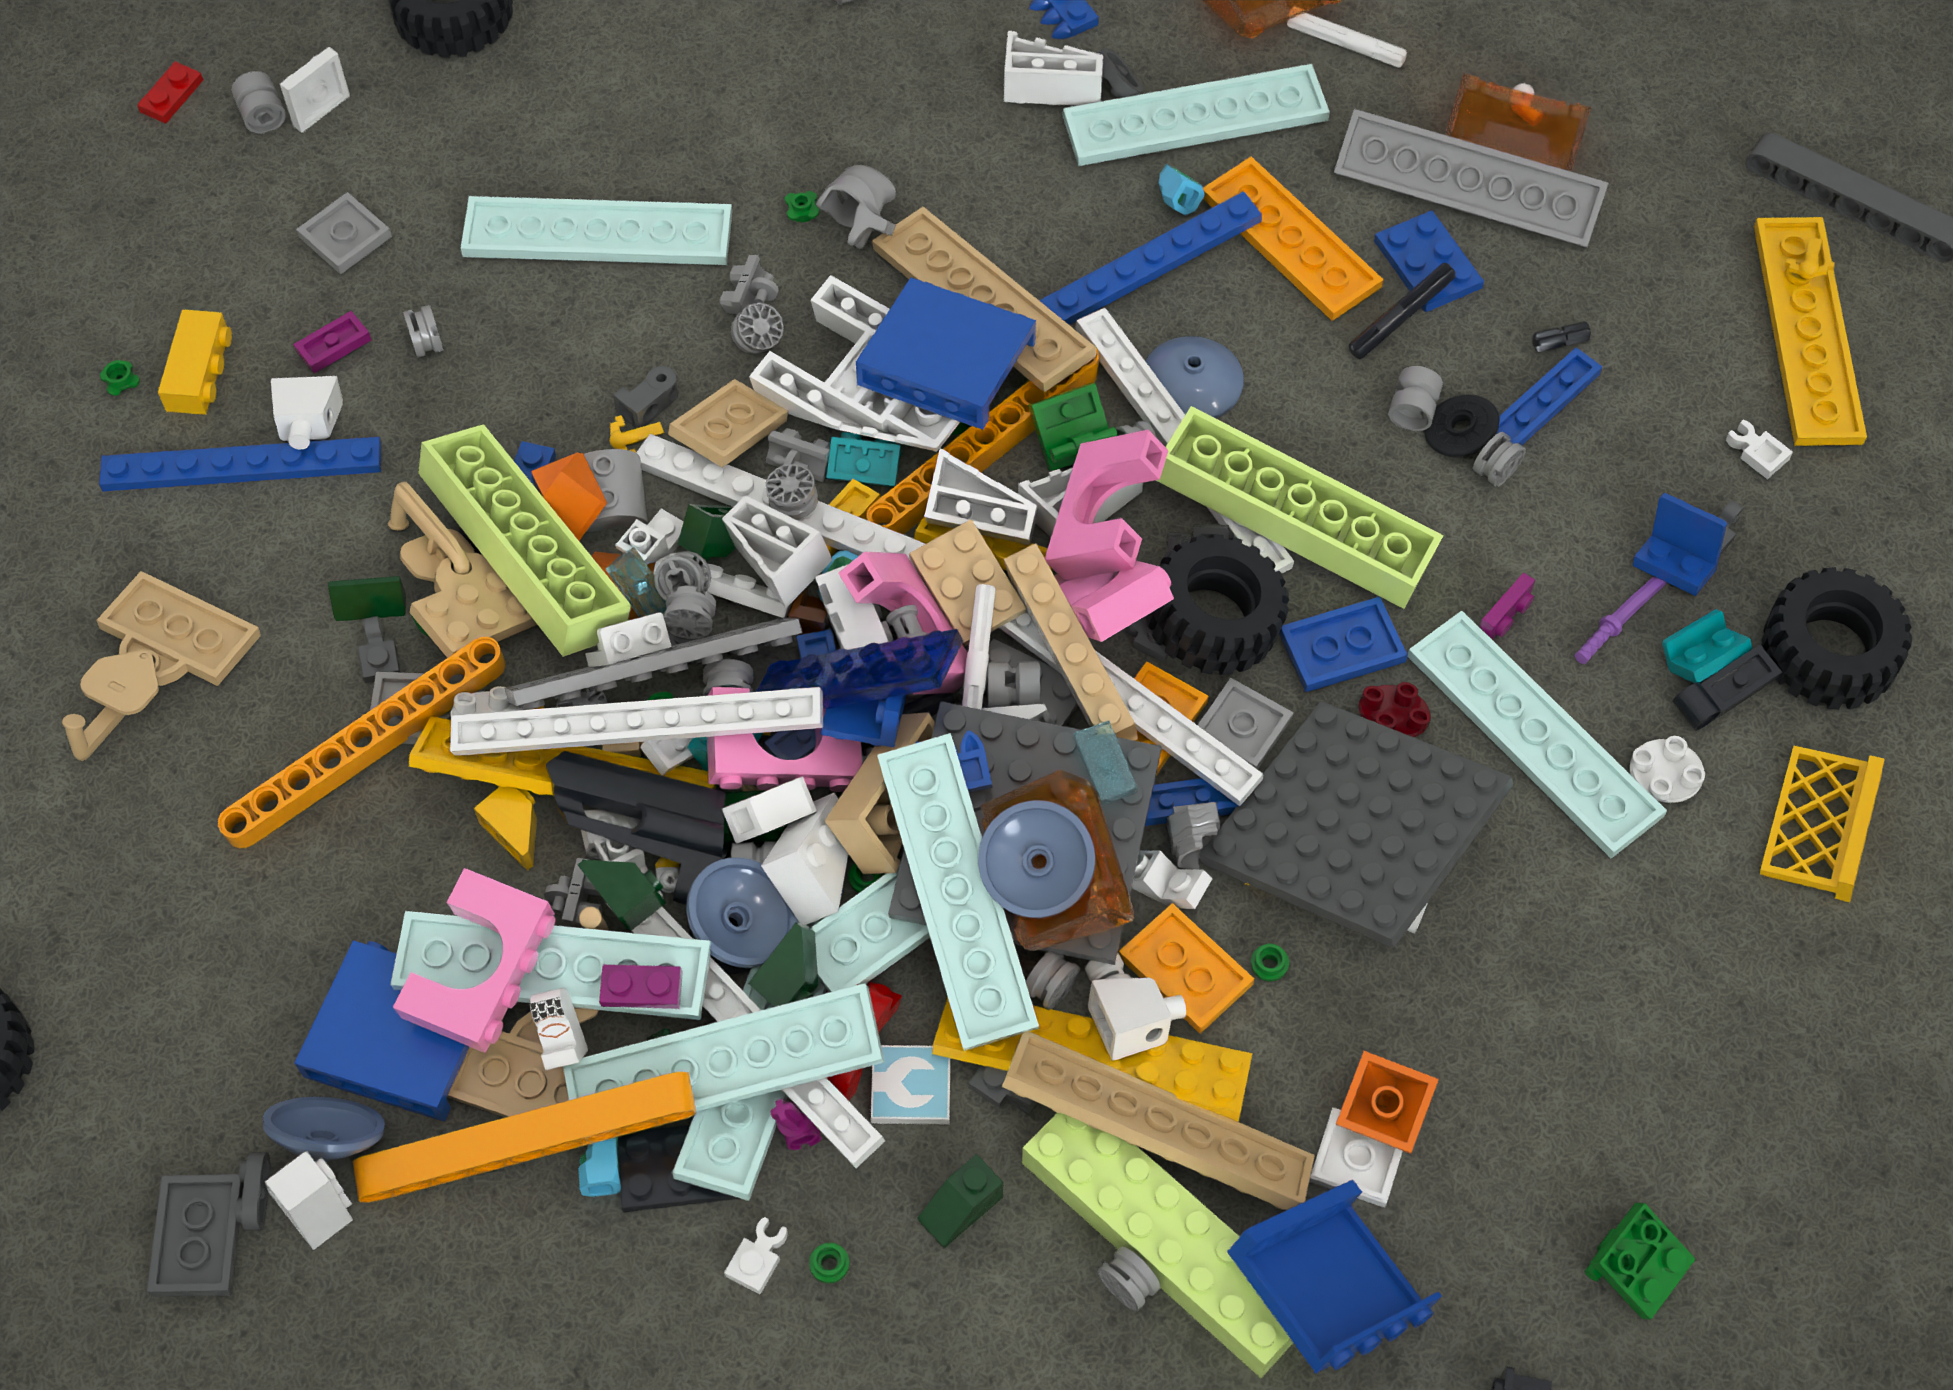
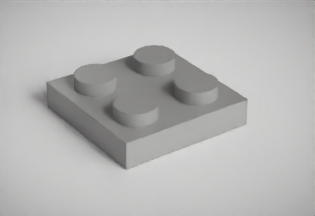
[296,192,392,274]
[1198,678,1294,770]

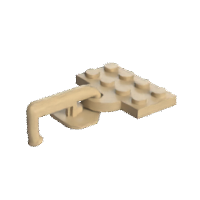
[388,482,537,658]
[62,571,261,761]
[447,906,609,1146]

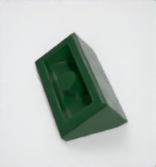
[328,576,406,621]

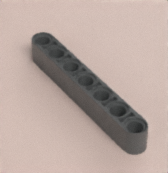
[1746,133,1953,263]

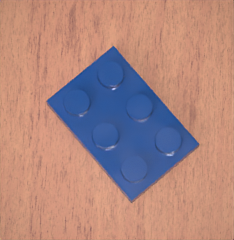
[1374,210,1484,312]
[1279,597,1408,693]

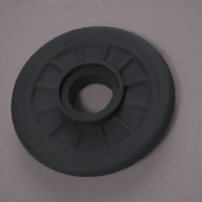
[1424,394,1500,457]

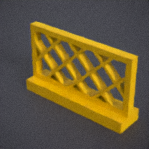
[1760,745,1885,903]

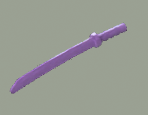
[1575,576,1667,664]

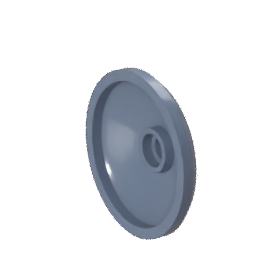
[1145,336,1244,418]
[978,800,1096,918]
[686,857,798,968]
[262,1097,385,1162]

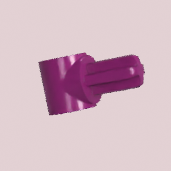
[770,1099,822,1150]

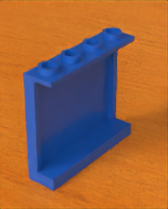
[856,277,1036,430]
[294,941,469,1122]
[1227,1179,1442,1374]

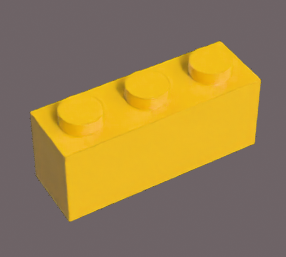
[158,309,232,415]

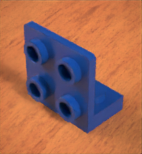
[1633,493,1727,596]
[820,665,910,748]

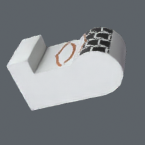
[530,988,588,1070]

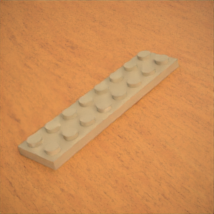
[872,207,1097,393]
[1002,1031,1315,1210]

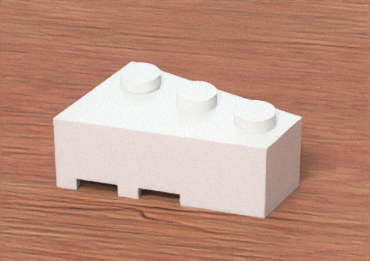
[1004,30,1103,106]
[924,448,1038,545]
[1018,468,1143,537]
[722,495,833,608]
[815,564,902,692]
[761,793,848,925]
[265,1151,353,1250]

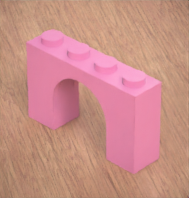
[1045,430,1168,580]
[838,552,967,694]
[1054,561,1174,642]
[707,687,862,792]
[393,868,555,1053]

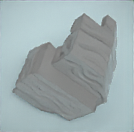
[1166,802,1220,869]

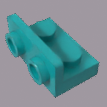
[826,432,903,488]
[1662,609,1753,683]

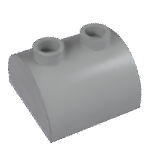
[584,449,648,532]

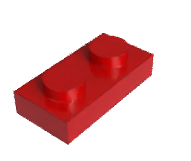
[137,61,203,124]

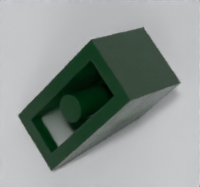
[677,504,736,561]
[577,860,666,931]
[748,922,819,1007]
[917,1154,1003,1248]

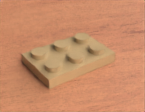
[668,379,788,468]
[909,519,1026,647]

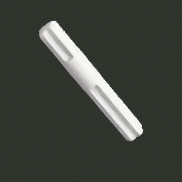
[1287,9,1407,68]
[962,584,996,710]

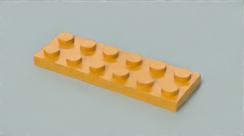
[1203,157,1384,321]

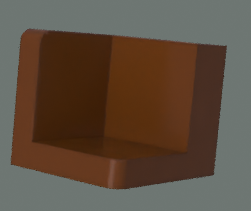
[789,586,830,635]

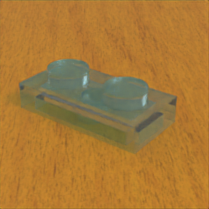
[606,547,667,618]
[1074,720,1137,806]

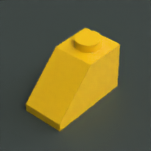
[474,787,537,871]

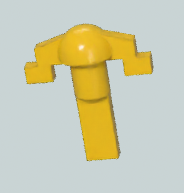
[1785,238,1835,279]
[610,415,664,453]

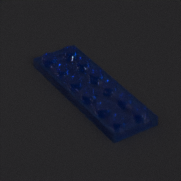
[755,629,964,709]

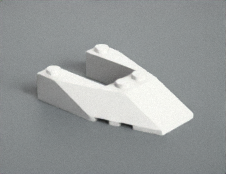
[749,275,960,452]

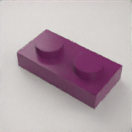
[293,311,371,374]
[1479,572,1535,640]
[599,964,683,1009]

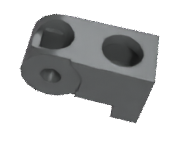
[613,366,678,428]

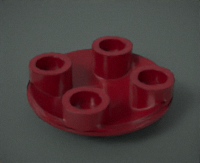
[1358,682,1431,737]

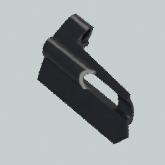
[546,751,729,905]

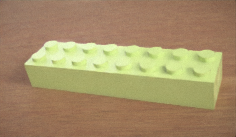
[1156,406,1444,609]
[418,424,631,657]
[1022,1112,1293,1378]

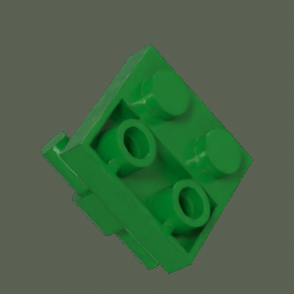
[1028,383,1118,471]
[1584,1203,1695,1320]

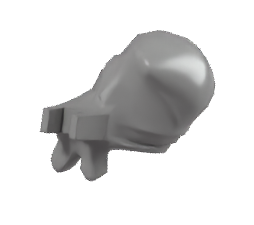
[816,164,896,249]

